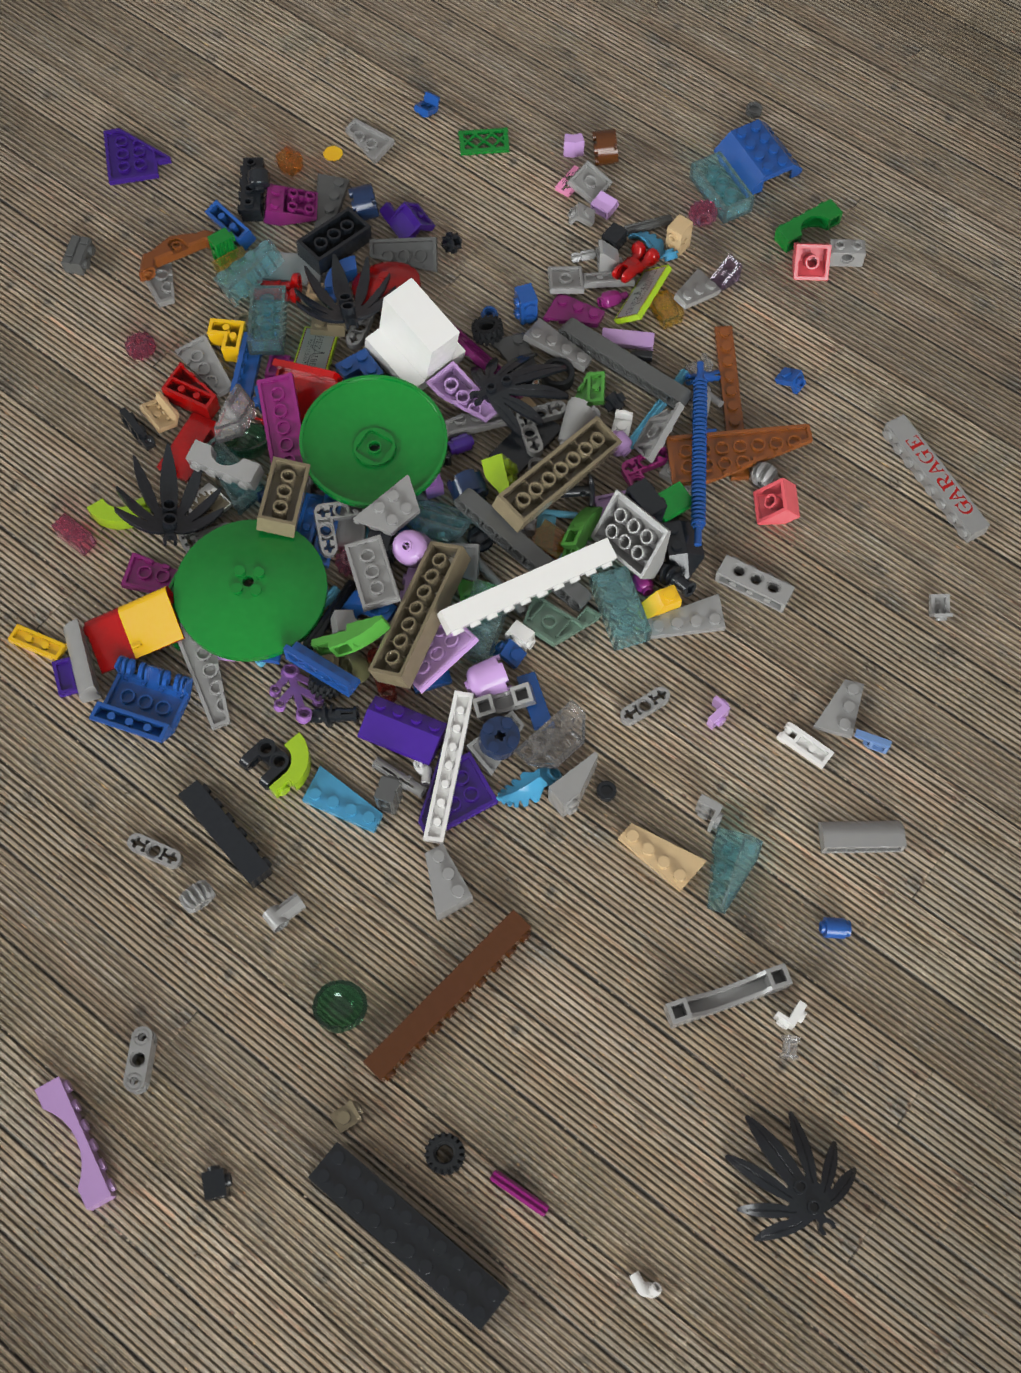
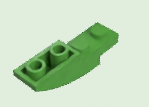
[561,507,603,558]
[311,615,390,658]

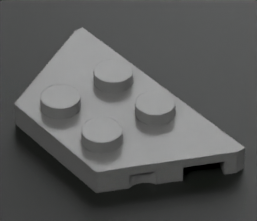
[633,402,685,463]
[353,475,420,536]

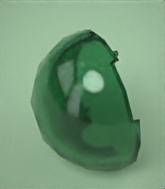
[224,423,268,460]
[312,980,368,1033]

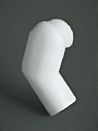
[413,760,432,787]
[629,1271,662,1298]

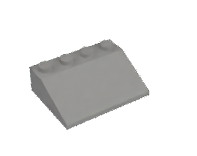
[590,489,671,579]

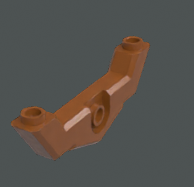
[139,230,215,282]

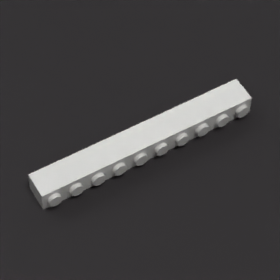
[437,537,617,636]

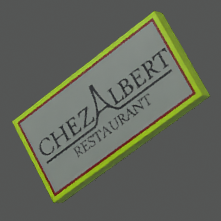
[614,264,672,324]
[294,326,339,370]

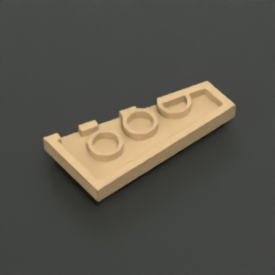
[618,823,706,892]

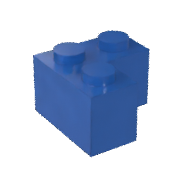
[335,348,384,381]

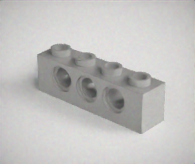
[714,555,795,613]

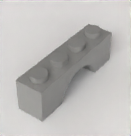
[185,440,265,491]

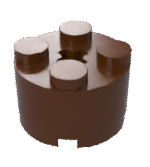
[592,129,619,166]

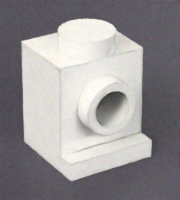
[505,620,536,651]

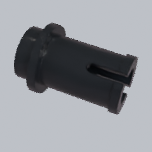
[631,348,653,362]

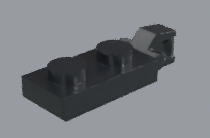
[119,407,156,451]

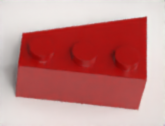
[161,362,220,420]

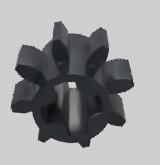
[441,231,462,254]
[604,391,626,413]

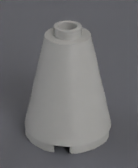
[558,397,601,445]

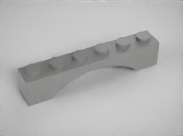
[663,963,793,1029]

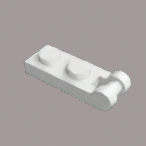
[776,722,834,769]

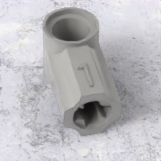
[262,892,306,933]

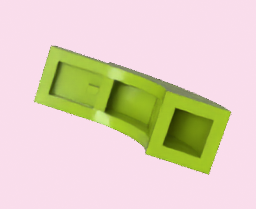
[87,497,150,530]
[269,732,311,798]

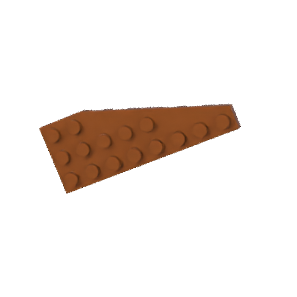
[665,423,813,486]

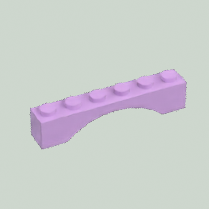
[35,1076,117,1211]

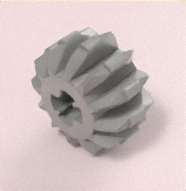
[179,880,216,913]

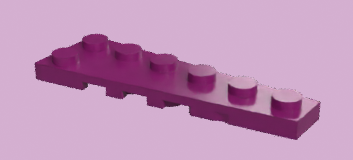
[121,552,178,593]

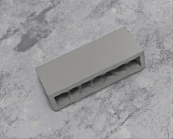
[63,619,102,703]
[818,820,907,854]

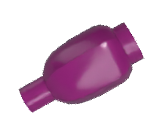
[597,290,628,309]
[632,574,654,596]

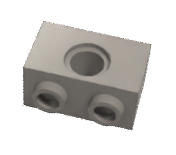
[829,239,866,267]

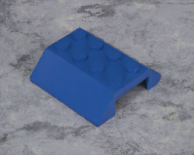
[714,119,802,197]
[89,655,193,743]

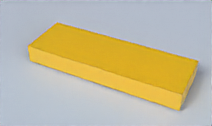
[8,624,67,661]

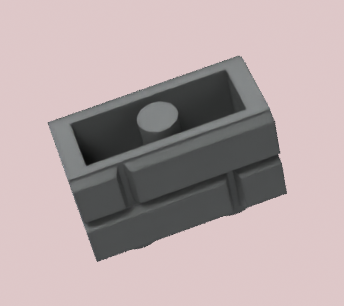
[61,235,96,276]
[374,775,403,815]

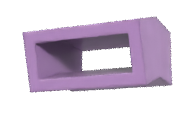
[564,133,584,157]
[590,191,619,220]

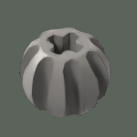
[750,462,778,488]

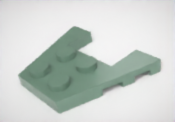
[523,590,601,647]

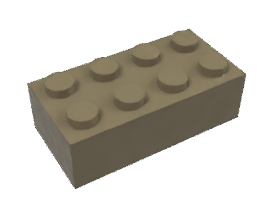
[256,456,310,538]

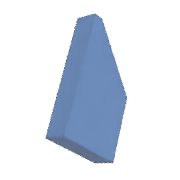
[854,729,892,754]

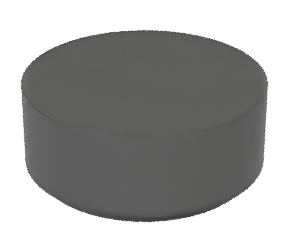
[745,102,762,118]

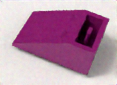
[264,184,318,226]

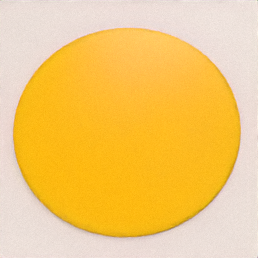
[323,146,343,161]

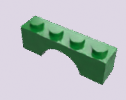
[774,199,843,253]

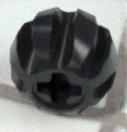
[466,526,494,553]

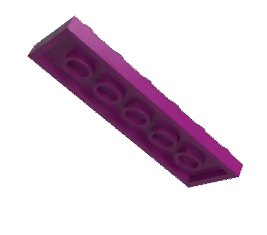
[256,372,310,477]

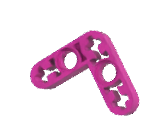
[621,447,668,486]

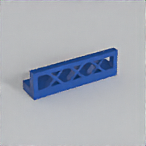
[230,332,264,404]
[283,641,361,697]

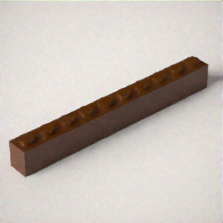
[363,909,531,1083]

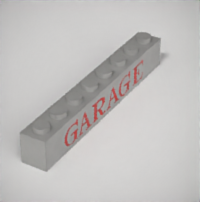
[882,414,990,543]

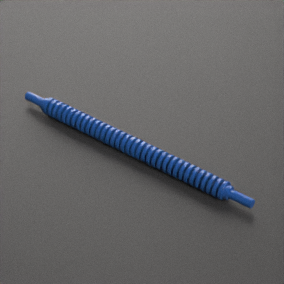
[691,361,708,547]

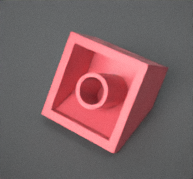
[792,242,832,281]
[753,478,800,525]

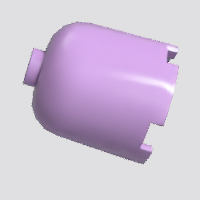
[392,530,432,568]
[464,654,511,698]

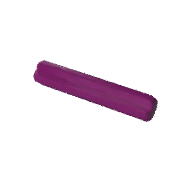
[490,1170,549,1216]

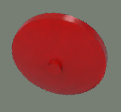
[352,262,421,311]

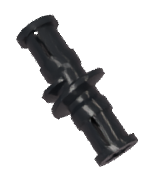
[657,562,696,597]
[299,702,360,728]

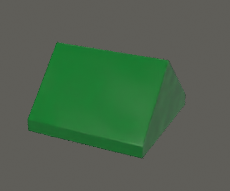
[658,481,691,523]

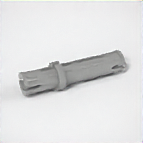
[372,757,427,798]

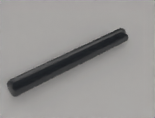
[302,580,356,650]

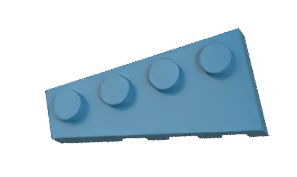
[302,766,383,833]

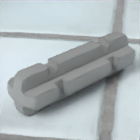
[571,247,598,263]

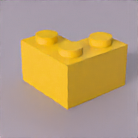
[207,318,248,362]

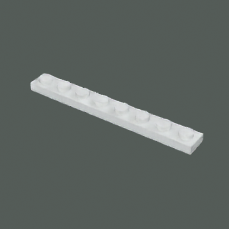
[423,690,474,844]

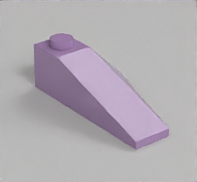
[426,361,497,423]

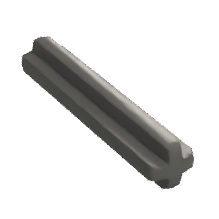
[624,214,673,235]

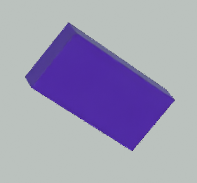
[52,657,78,698]

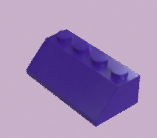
[357,696,447,766]

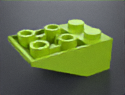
[481,453,518,493]

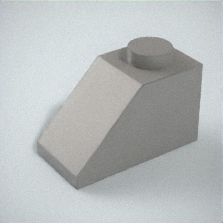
[597,239,622,272]

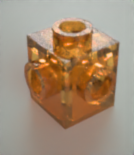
[276,146,304,177]

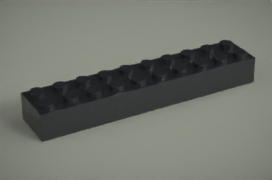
[308,1142,510,1331]

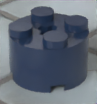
[348,183,380,221]
[447,469,489,501]
[479,716,520,760]

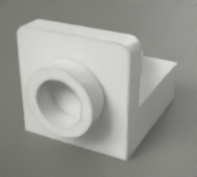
[611,409,633,437]

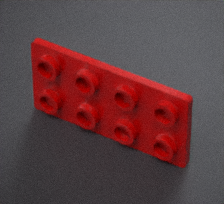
[157,412,224,482]

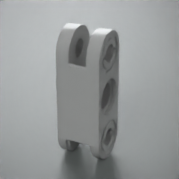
[123,1026,157,1095]

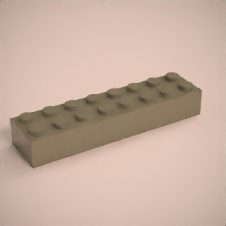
[492,416,622,533]
[368,541,471,689]

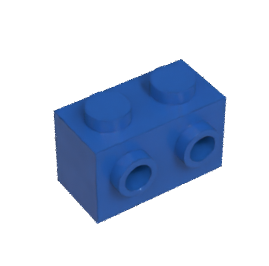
[513,283,538,325]

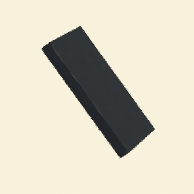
[489,411,561,477]

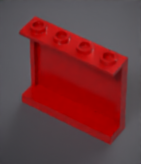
[255,358,343,428]

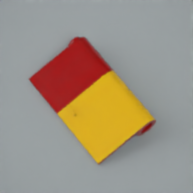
[83,586,185,674]

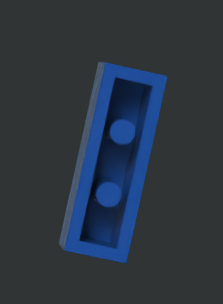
[205,200,257,251]

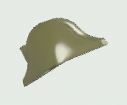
[341,652,370,693]

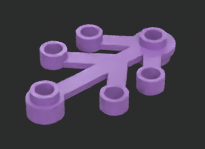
[269,663,324,724]

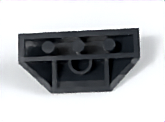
[661,515,705,580]

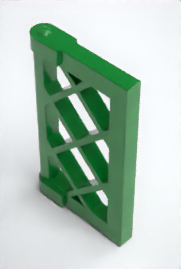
[458,127,509,156]

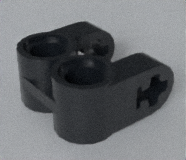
[239,738,291,790]

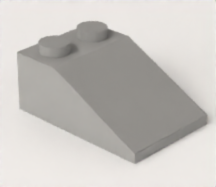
[548,751,598,817]

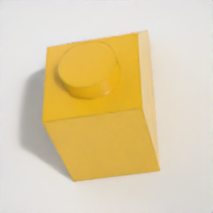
[638,585,682,623]

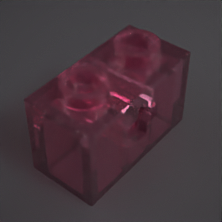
[51,513,97,556]

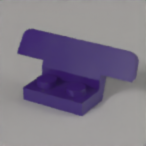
[380,202,435,238]

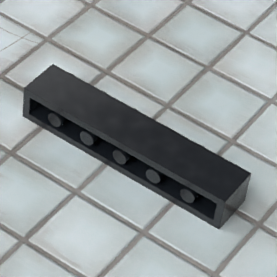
[178,780,273,889]

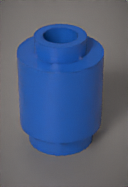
[819,917,852,939]

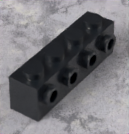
[238,157,266,222]

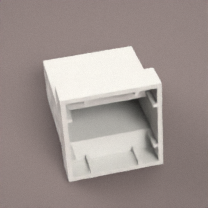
[364,278,465,390]

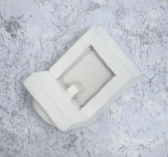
[773,1000,807,1030]

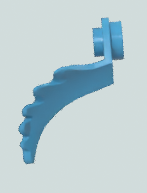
[628,231,678,262]
[496,766,562,808]

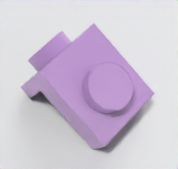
[706,695,730,730]

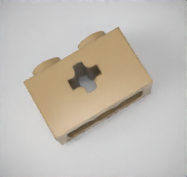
[665,214,693,258]

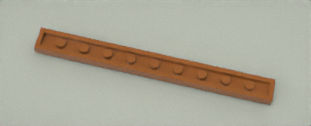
[714,326,750,481]

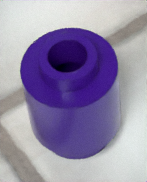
[447,432,474,455]

